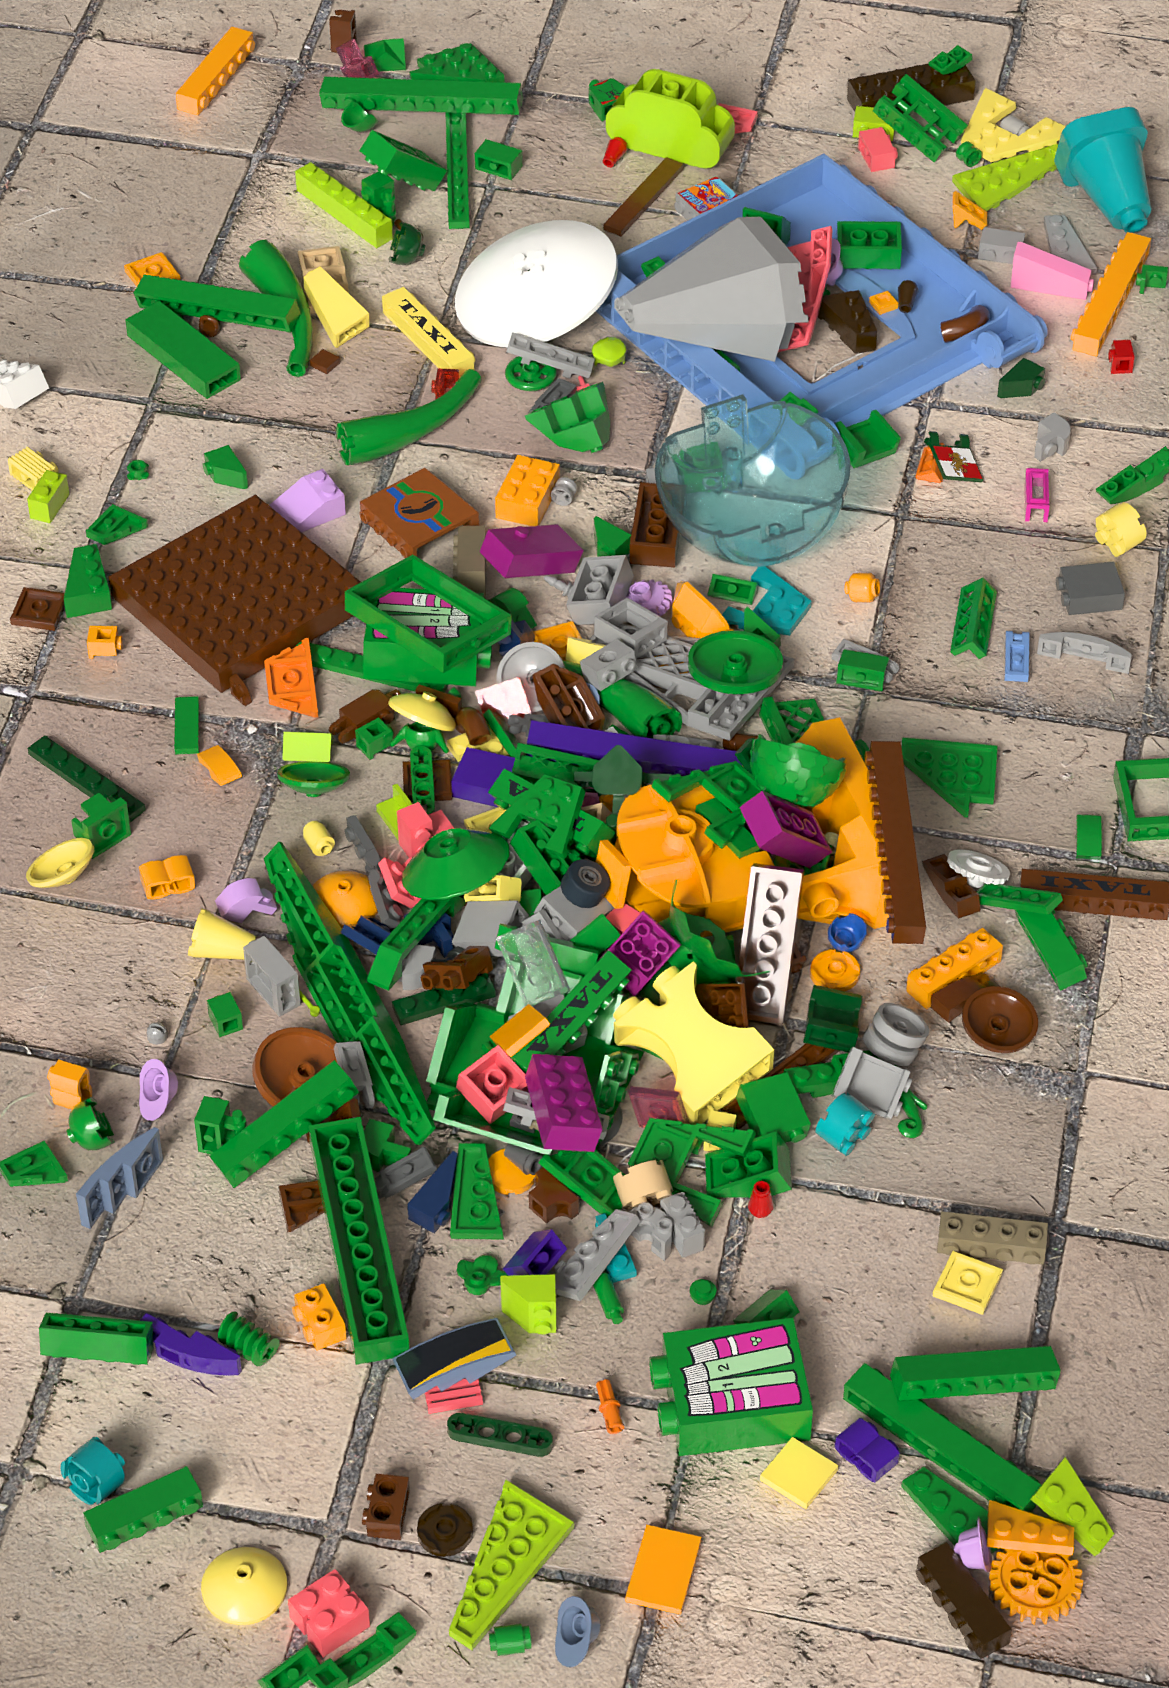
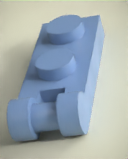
[1004,631,1029,682]

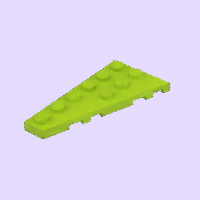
[449,1480,574,1650]

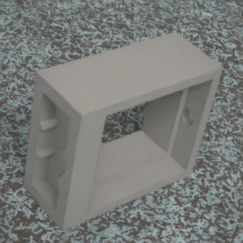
[594,598,668,658]
[243,936,300,1017]

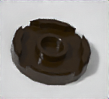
[417,1503,473,1557]

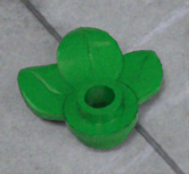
[457,1255,508,1295]

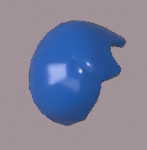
[828,913,867,952]

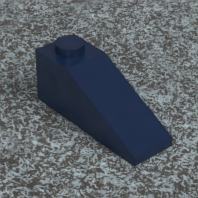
[407,1151,458,1234]

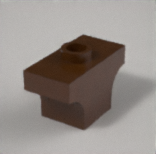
[529,1167,579,1224]

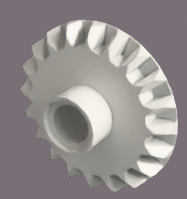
[947,850,1010,888]

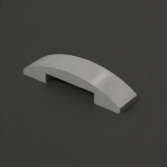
[1037,632,1132,674]

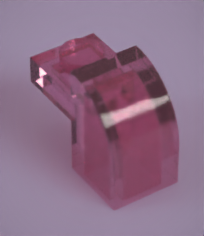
[336,39,379,78]

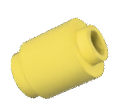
[303,821,335,856]

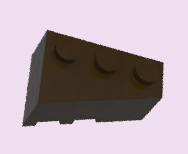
[818,290,877,354]

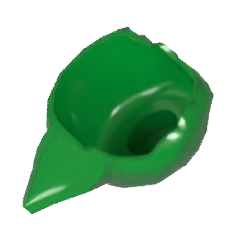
[390,722,449,754]

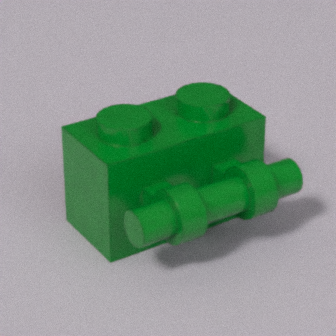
[361,171,396,226]
[194,1096,247,1154]

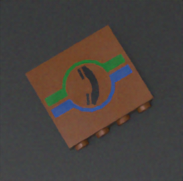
[359,468,479,558]

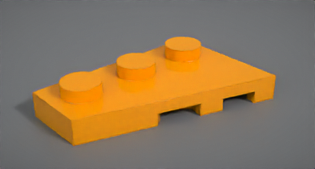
[987,1500,1074,1555]

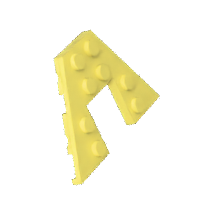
[961,88,1066,162]

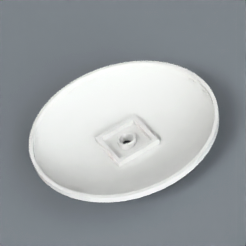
[455,220,618,347]

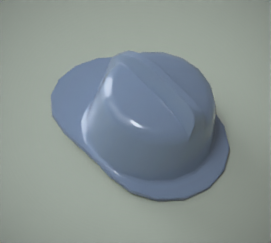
[555,1596,601,1668]

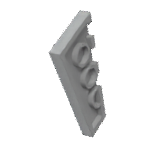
[1043,215,1097,275]
[554,1209,640,1301]

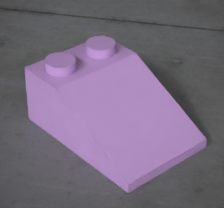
[269,469,346,532]

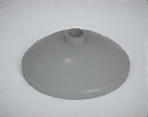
[497,642,565,713]

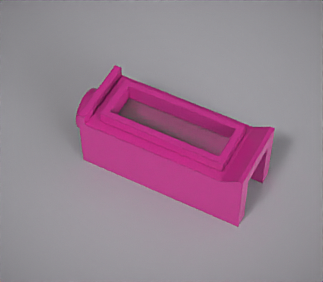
[1024,468,1050,522]

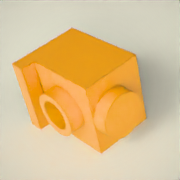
[87,626,123,659]

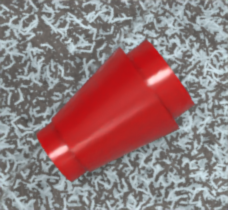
[602,137,627,168]
[748,1181,774,1218]

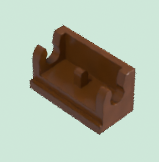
[329,10,357,55]

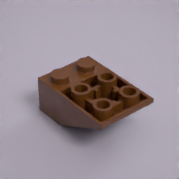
[695,981,748,1028]

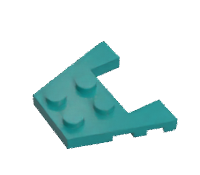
[722,564,812,636]

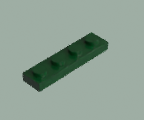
[392,973,496,1026]

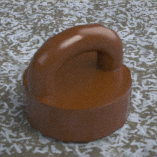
[199,315,220,337]

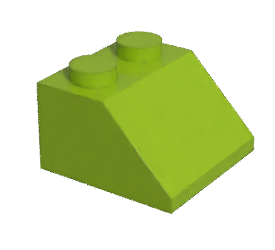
[500,1274,556,1334]

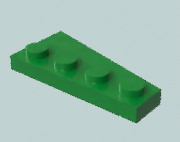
[450,1143,504,1240]

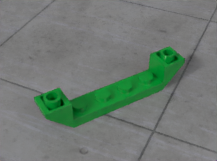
[367,896,466,991]

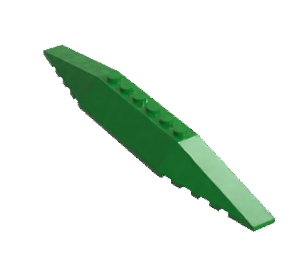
[264,842,436,1145]

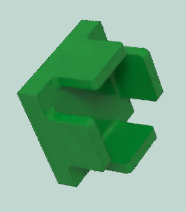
[71,793,131,859]

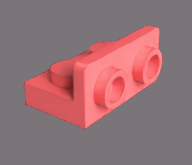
[378,857,421,908]

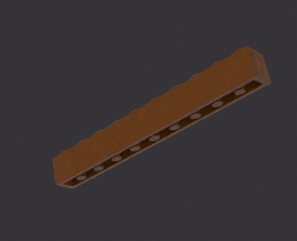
[865,741,926,944]

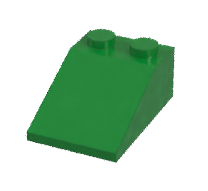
[705,1131,792,1198]

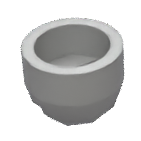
[146,1022,168,1045]

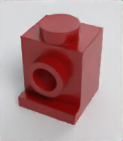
[1108,340,1135,374]

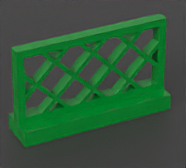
[759,697,824,745]

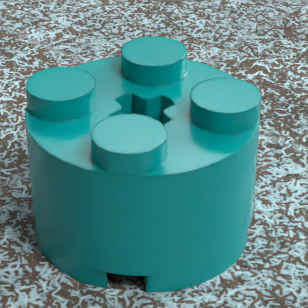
[815,1093,875,1156]
[60,1436,125,1505]

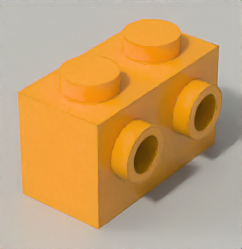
[292,1283,346,1351]

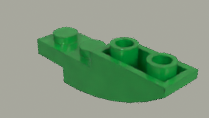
[1096,446,1169,504]
[783,1050,883,1098]

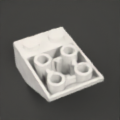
[0,360,49,409]

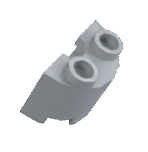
[628,1203,673,1261]

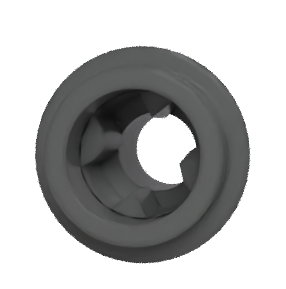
[504,1144,542,1175]

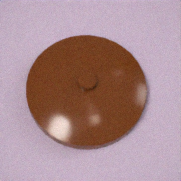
[252,1027,339,1112]

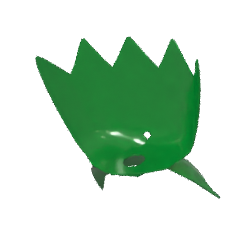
[658,880,770,984]

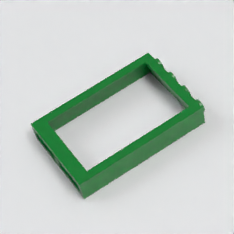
[345,554,512,673]

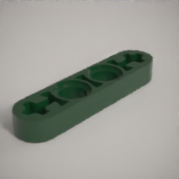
[447,1413,553,1457]

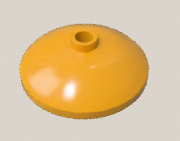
[312,871,378,928]

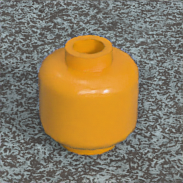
[845,573,880,602]

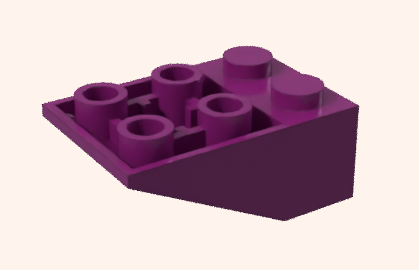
[598,910,681,996]

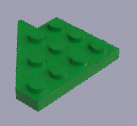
[409,43,505,82]
[901,737,998,818]

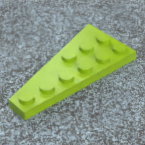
[952,143,1059,211]

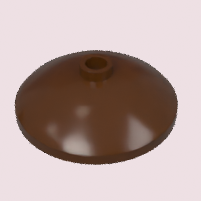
[962,986,1038,1053]

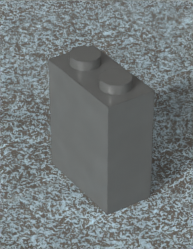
[1056,562,1125,615]

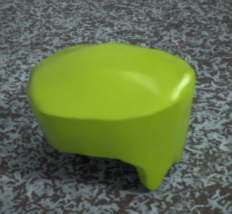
[592,337,626,367]

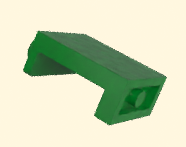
[834,409,901,468]

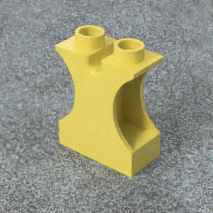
[613,961,774,1125]

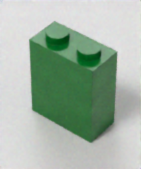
[736,1072,811,1143]

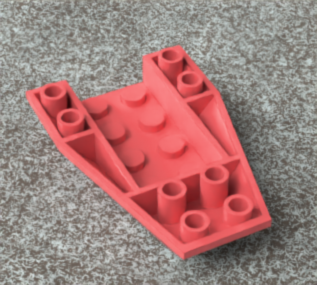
[778,226,832,352]

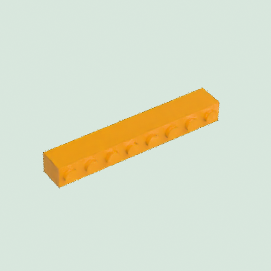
[1071,232,1152,356]

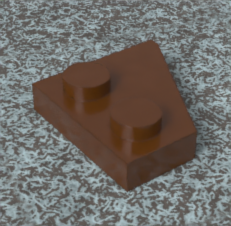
[278,1181,324,1233]

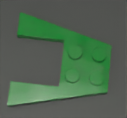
[651,761,760,849]
[628,1118,756,1227]

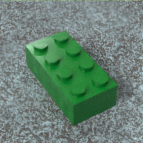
[359,130,447,192]

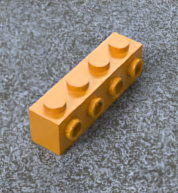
[906,928,1003,1010]

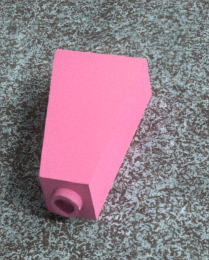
[1011,242,1094,300]

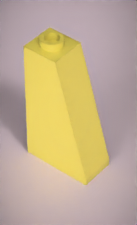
[304,267,369,348]

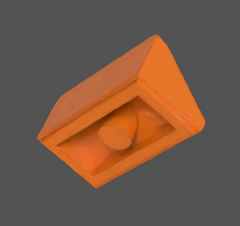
[915,443,944,483]

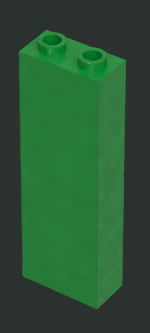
[125,301,241,399]

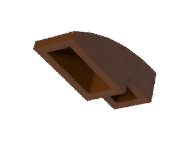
[922,854,980,919]
[931,973,1000,1023]

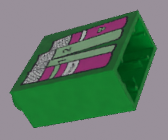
[363,588,492,686]
[649,1318,813,1456]

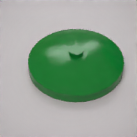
[688,631,783,694]

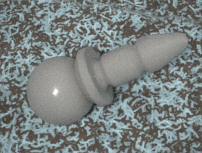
[544,576,573,598]

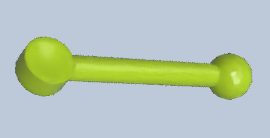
[299,989,320,1017]

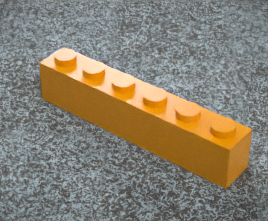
[176,27,255,116]

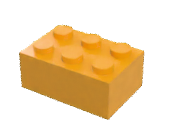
[495,455,560,526]

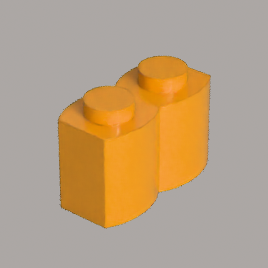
[139,855,195,899]
[47,1059,92,1110]

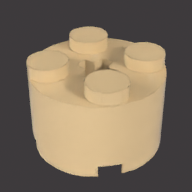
[613,1160,673,1212]

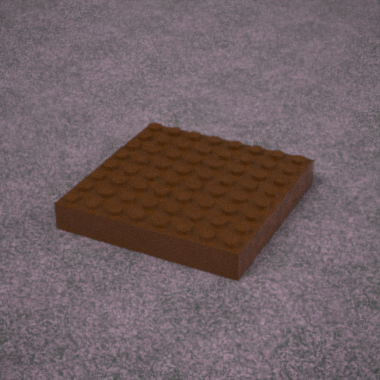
[108,494,361,693]

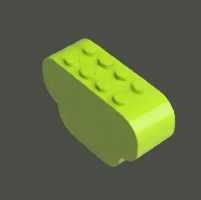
[606,69,735,168]

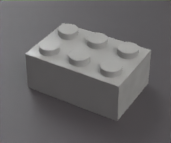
[566,555,634,625]

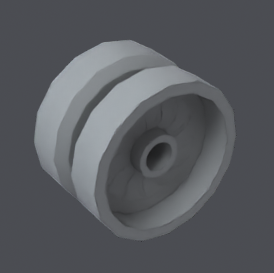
[863,1003,929,1066]

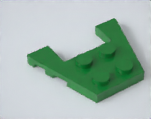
[489,774,586,859]

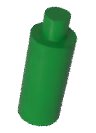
[593,1273,624,1324]

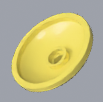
[388,692,456,731]
[26,838,94,888]
[201,1547,287,1625]

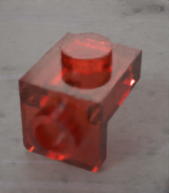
[431,368,459,399]

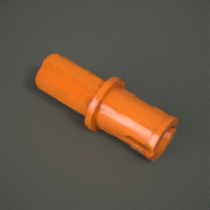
[596,1379,624,1434]

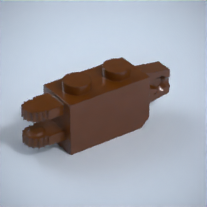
[329,689,401,744]

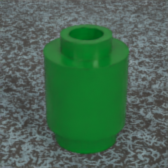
[489,1623,532,1656]

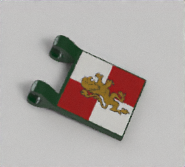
[924,431,984,483]

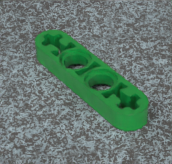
[410,746,435,815]

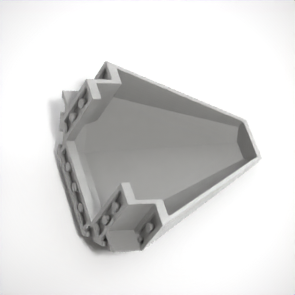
[614,217,808,362]

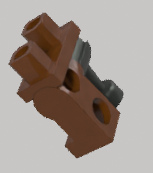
[420,946,493,990]

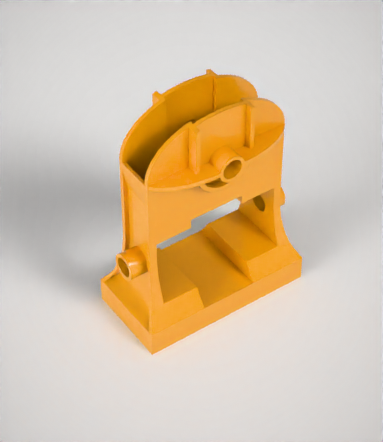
[615,717,889,937]

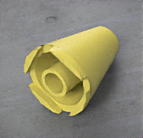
[188,908,256,960]

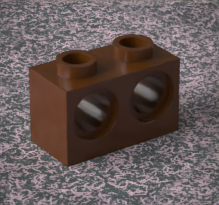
[362,1473,410,1541]

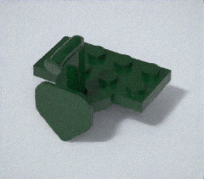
[574,745,672,832]

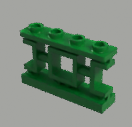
[873,74,968,162]

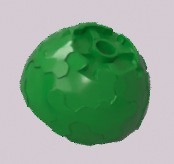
[750,734,846,807]

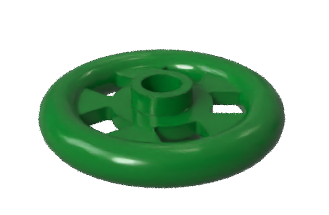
[505,356,557,391]

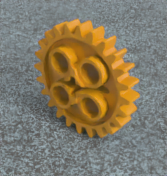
[989,1549,1083,1624]

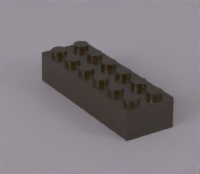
[847,64,976,114]

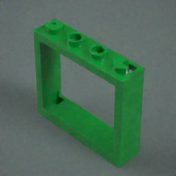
[1113,758,1169,842]

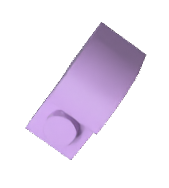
[215,878,277,923]

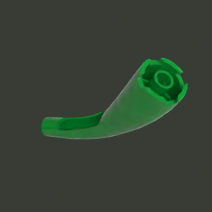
[239,240,312,377]
[336,369,482,465]
[563,660,682,739]

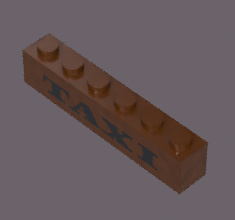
[1019,868,1169,921]

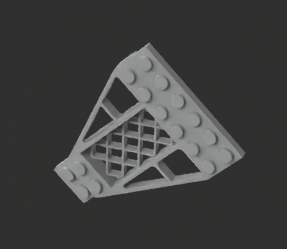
[589,624,795,741]

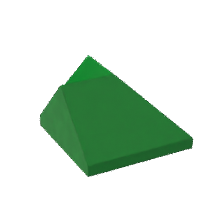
[364,38,406,72]

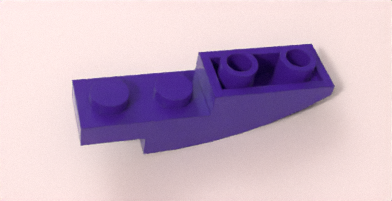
[140,1313,242,1376]

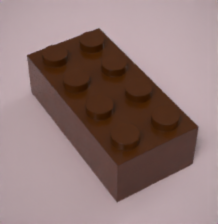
[630,482,685,568]

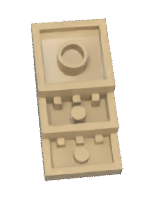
[297,246,349,314]

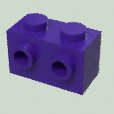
[503,1229,567,1276]

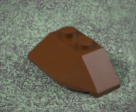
[533,663,605,731]

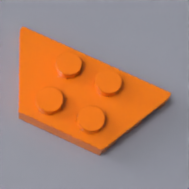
[264,638,318,718]

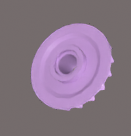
[626,579,673,617]

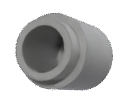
[1000,115,1030,136]

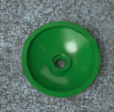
[277,762,350,797]

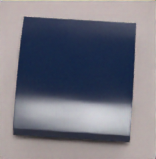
[341,916,394,954]

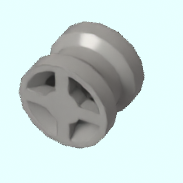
[551,477,577,506]

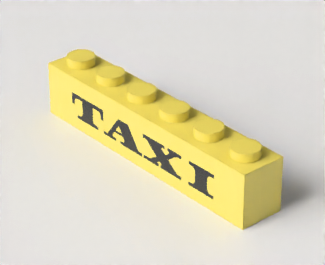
[382,287,475,382]

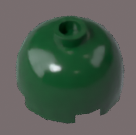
[389,222,425,266]

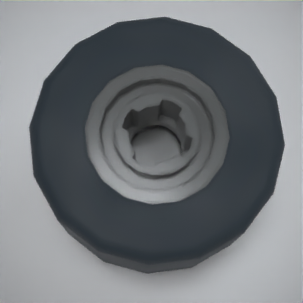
[560,859,610,908]

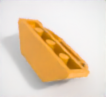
[671,581,734,638]

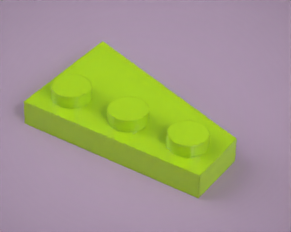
[1030,1457,1114,1556]

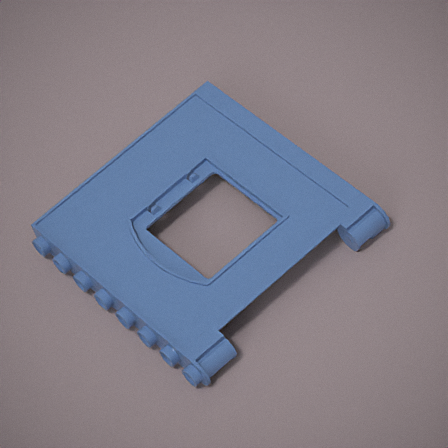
[596,154,1048,480]

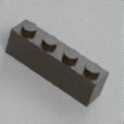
[916,1542,1012,1659]

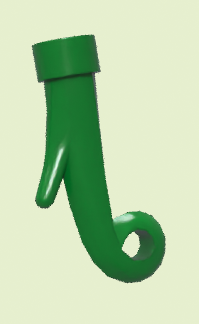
[894,1065,928,1139]

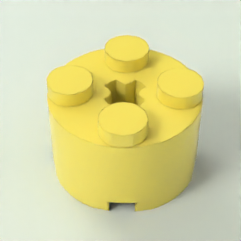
[1095,502,1146,557]

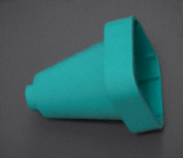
[1054,107,1151,233]

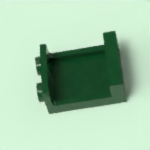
[803,985,863,1053]

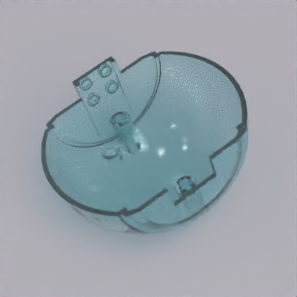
[655,394,850,567]

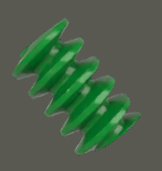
[218,1311,280,1366]

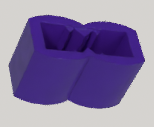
[835,1418,900,1483]

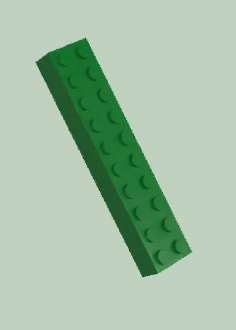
[309,1117,409,1365]

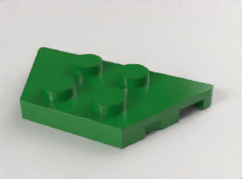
[538,1150,625,1218]

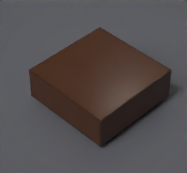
[309,349,340,374]

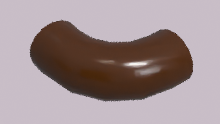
[941,305,990,343]
[454,706,492,746]

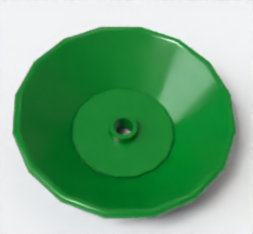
[402,828,509,900]

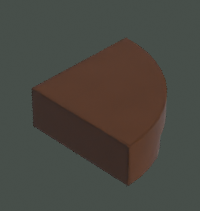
[229,674,252,706]

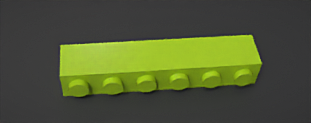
[295,162,393,248]

